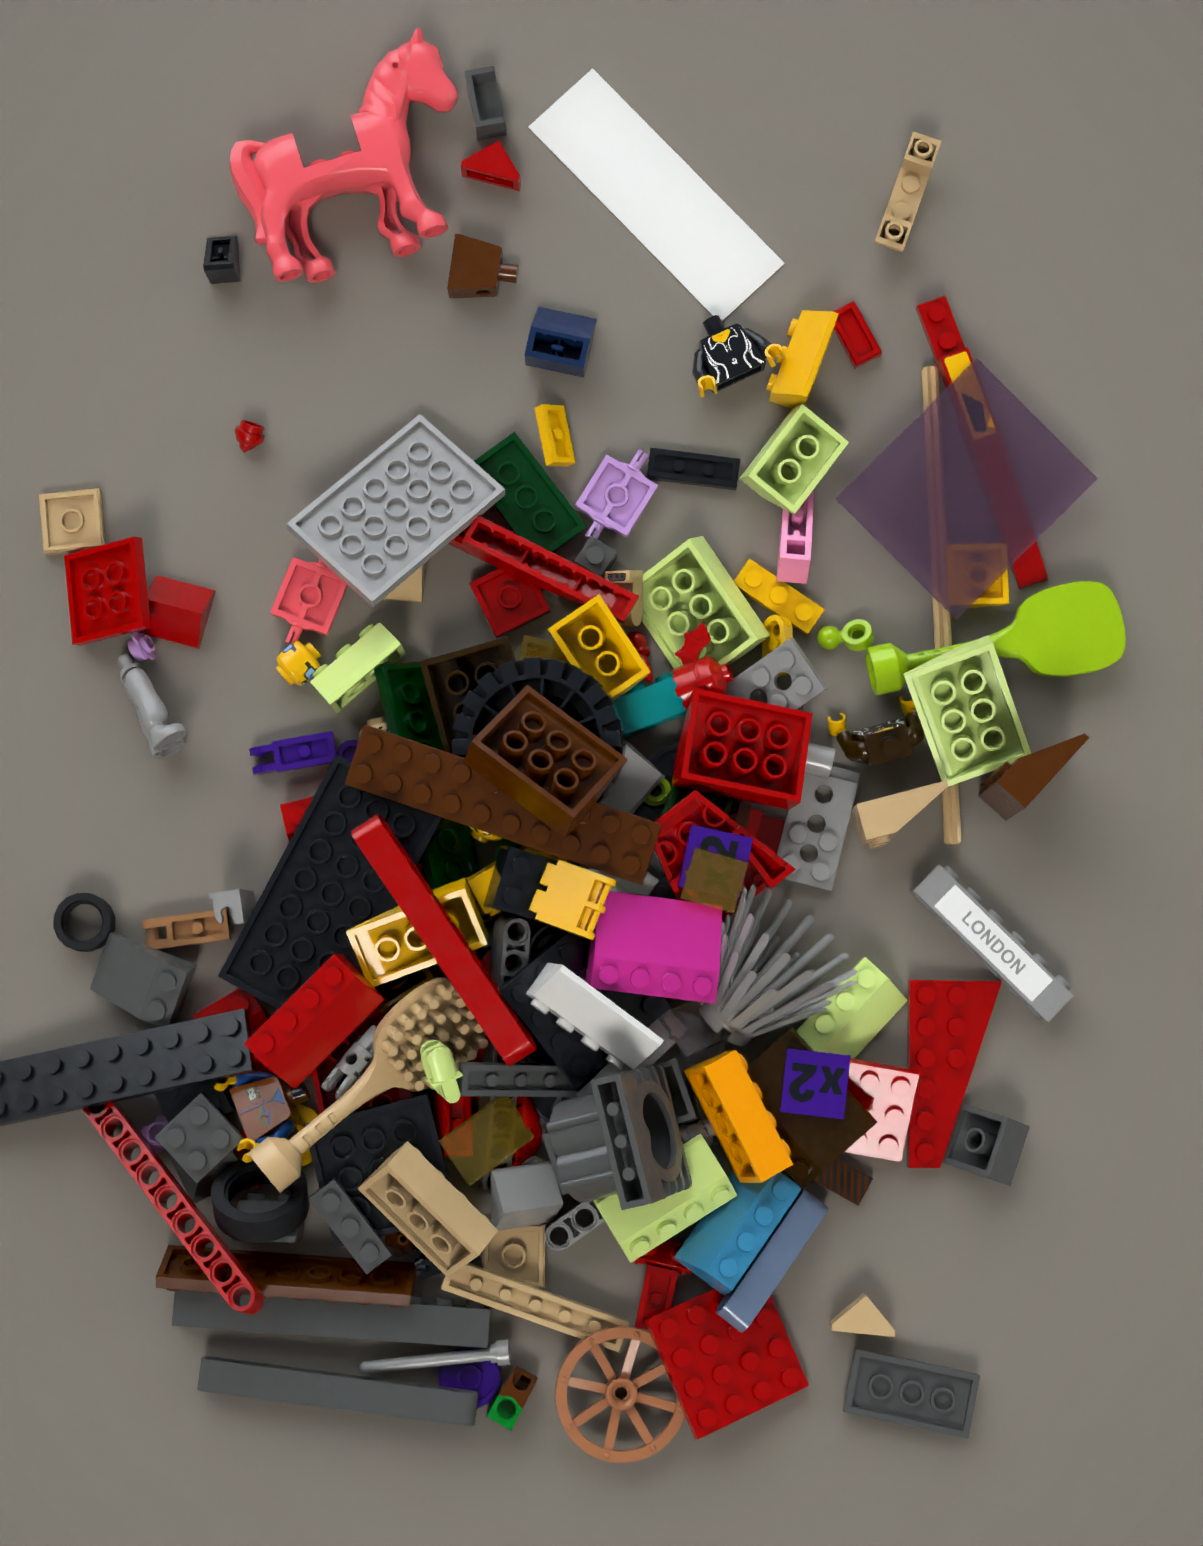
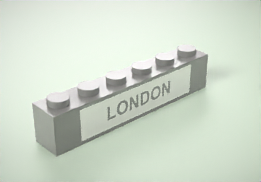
[910,864,1074,1023]

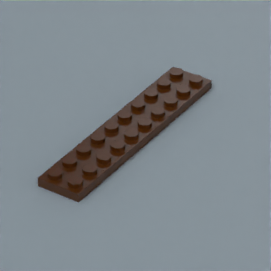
[345,724,663,885]

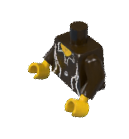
[827,695,925,766]

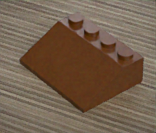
[464,685,628,838]
[979,733,1089,821]

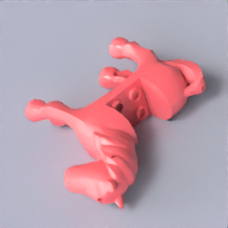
[229,28,458,283]

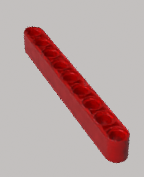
[351,813,537,1067]
[83,1102,264,1315]

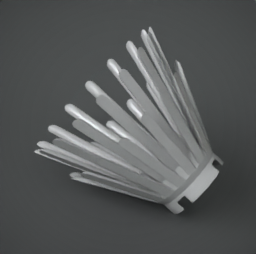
[699,884,858,1046]

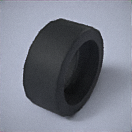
[53,893,116,952]

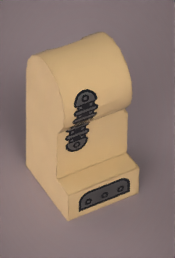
[605,570,643,627]

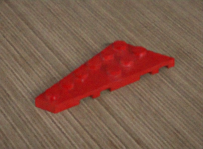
[907,980,1002,1168]

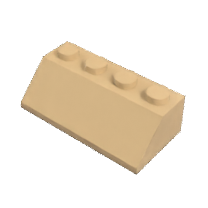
[358,1141,498,1277]

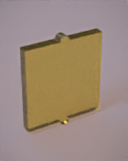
[680,848,748,913]

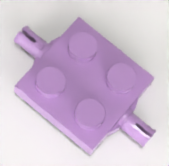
[575,449,658,539]

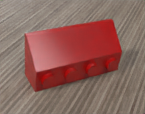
[244,954,386,1088]

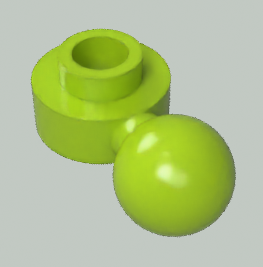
[817,619,874,651]

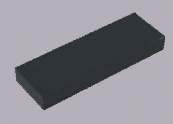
[647,448,740,491]

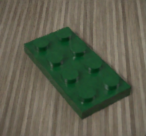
[474,431,587,553]

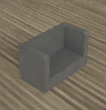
[464,66,507,141]

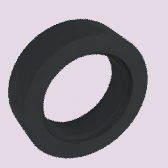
[211,1159,309,1243]

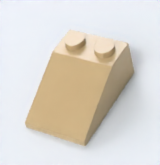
[851,780,948,849]

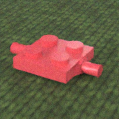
[270,557,348,644]

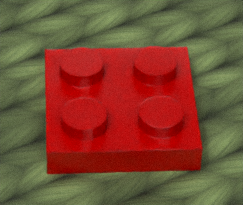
[469,568,551,639]

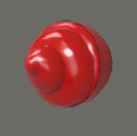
[234,420,265,453]

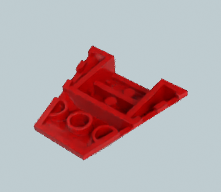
[654,790,796,922]

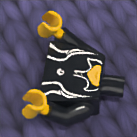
[692,315,786,398]

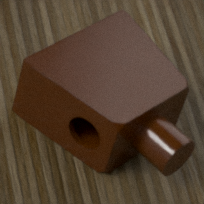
[447,234,519,298]

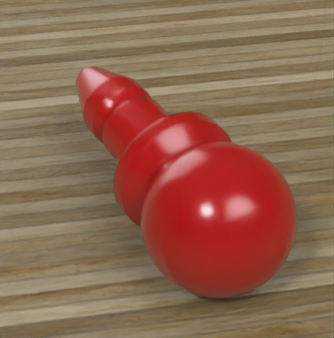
[627,631,653,683]

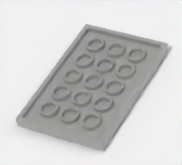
[286,414,505,608]

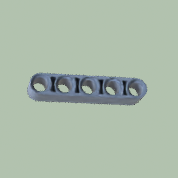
[715,1188,828,1333]

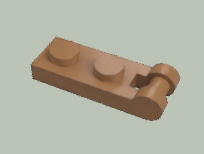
[142,909,232,950]

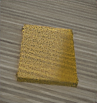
[439,1096,535,1186]

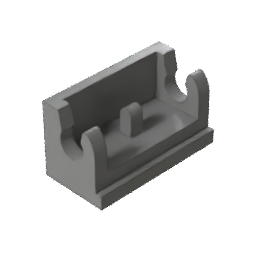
[209,889,256,925]

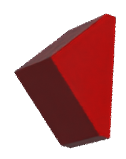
[460,140,521,191]

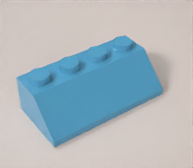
[674,1172,802,1296]

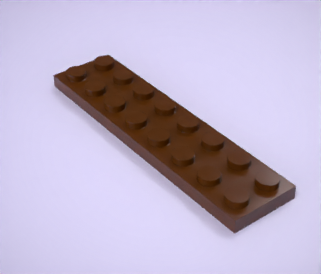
[156,1245,417,1308]

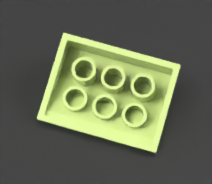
[641,536,771,669]
[904,635,1031,787]

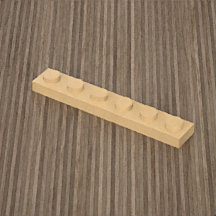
[441,1263,630,1352]

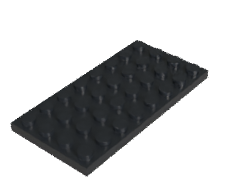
[218,754,444,1009]

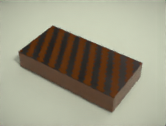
[813,1158,873,1206]

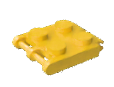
[529,860,617,941]

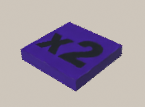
[677,825,753,900]
[780,1048,851,1119]

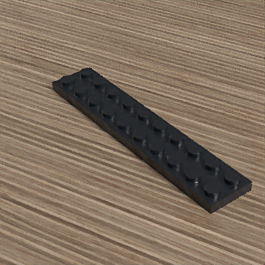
[0,1009,256,1126]

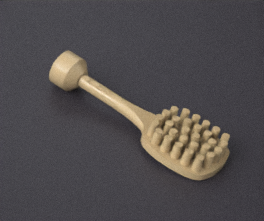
[248,978,488,1193]

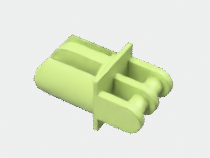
[420,1040,463,1103]

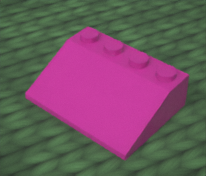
[585,891,723,1004]

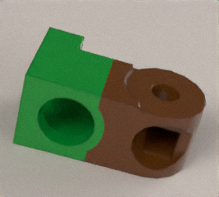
[486,1365,538,1431]

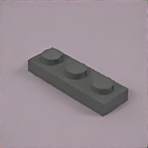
[309,1177,393,1274]

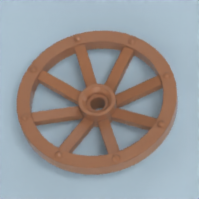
[555,1326,685,1463]

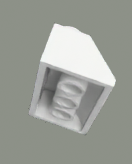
[526,963,664,1070]

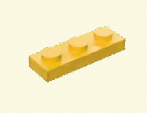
[734,558,825,636]

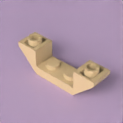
[874,131,941,253]

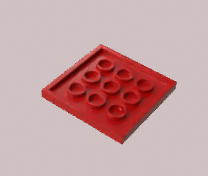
[645,1288,809,1440]

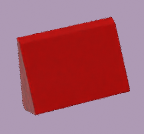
[140,575,216,649]

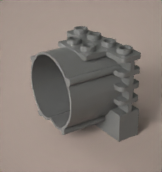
[546,1064,692,1210]

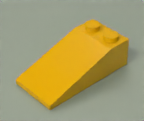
[346,878,488,987]

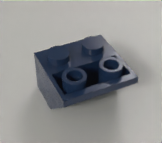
[524,307,597,378]

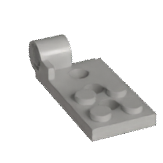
[727,638,828,710]
[777,742,860,892]

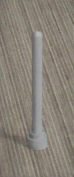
[359,1339,511,1374]

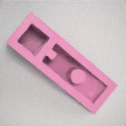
[776,491,814,584]

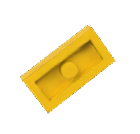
[534,404,576,467]

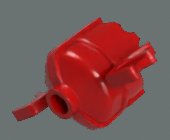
[671,623,734,710]

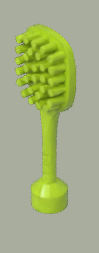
[865,581,1126,695]

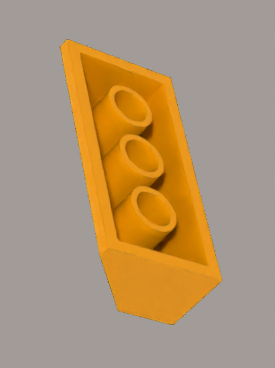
[684,1050,793,1183]

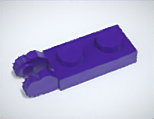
[249,731,337,775]

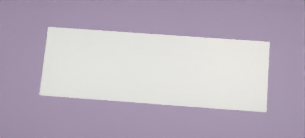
[528,68,785,321]

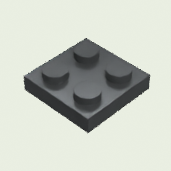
[155,1093,245,1183]

